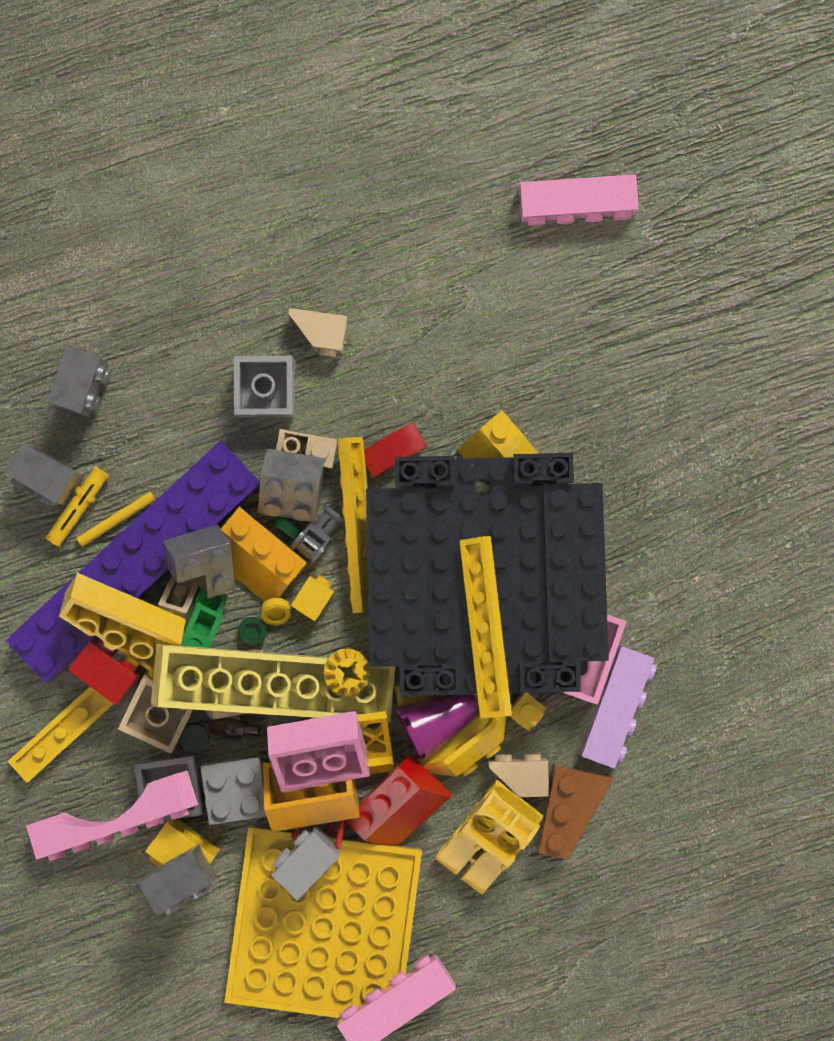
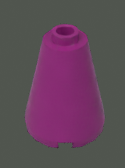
[395,694,479,761]

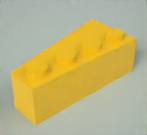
[59,573,186,678]

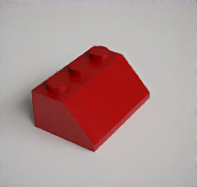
[345,753,452,846]

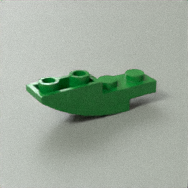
[180,587,228,648]

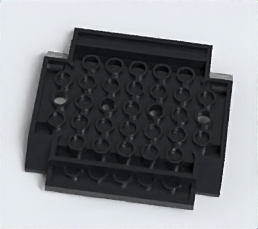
[366,453,609,696]

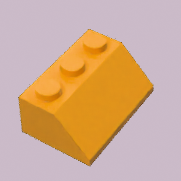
[221,507,309,602]
[263,762,360,832]

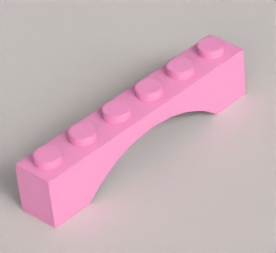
[26,771,198,861]

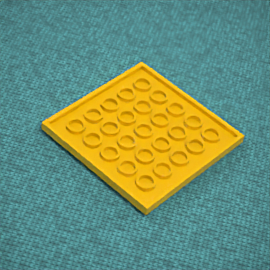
[224,826,422,1018]

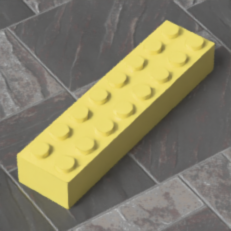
[151,644,395,723]

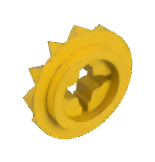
[324,648,371,697]

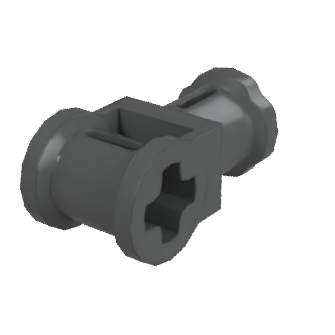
[290,504,345,566]

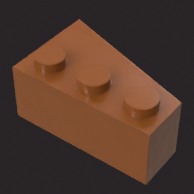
[536,764,614,860]

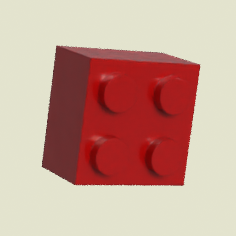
[68,639,144,705]

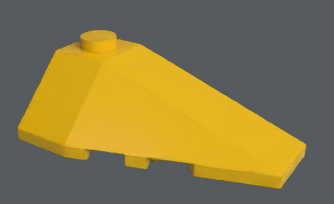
[457,410,538,458]

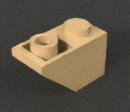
[276,429,338,470]
[488,753,549,797]

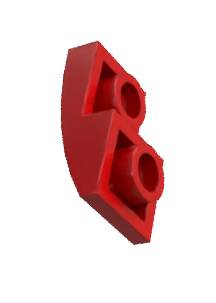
[364,423,428,478]

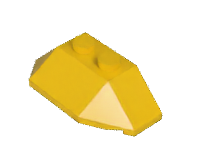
[418,712,506,777]

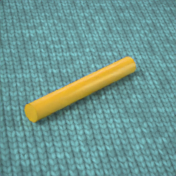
[77,491,156,547]

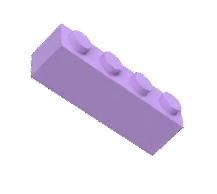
[579,645,657,769]

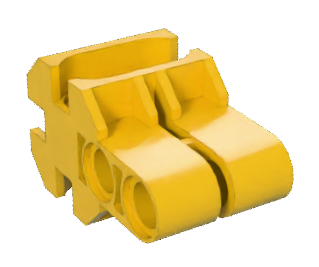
[435,780,543,895]

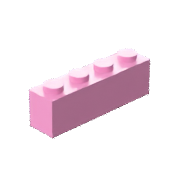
[519,175,639,226]
[337,954,456,1041]

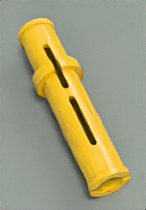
[45,466,110,547]

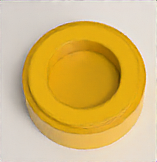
[261,598,291,625]

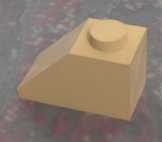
[289,308,348,358]
[158,575,200,619]

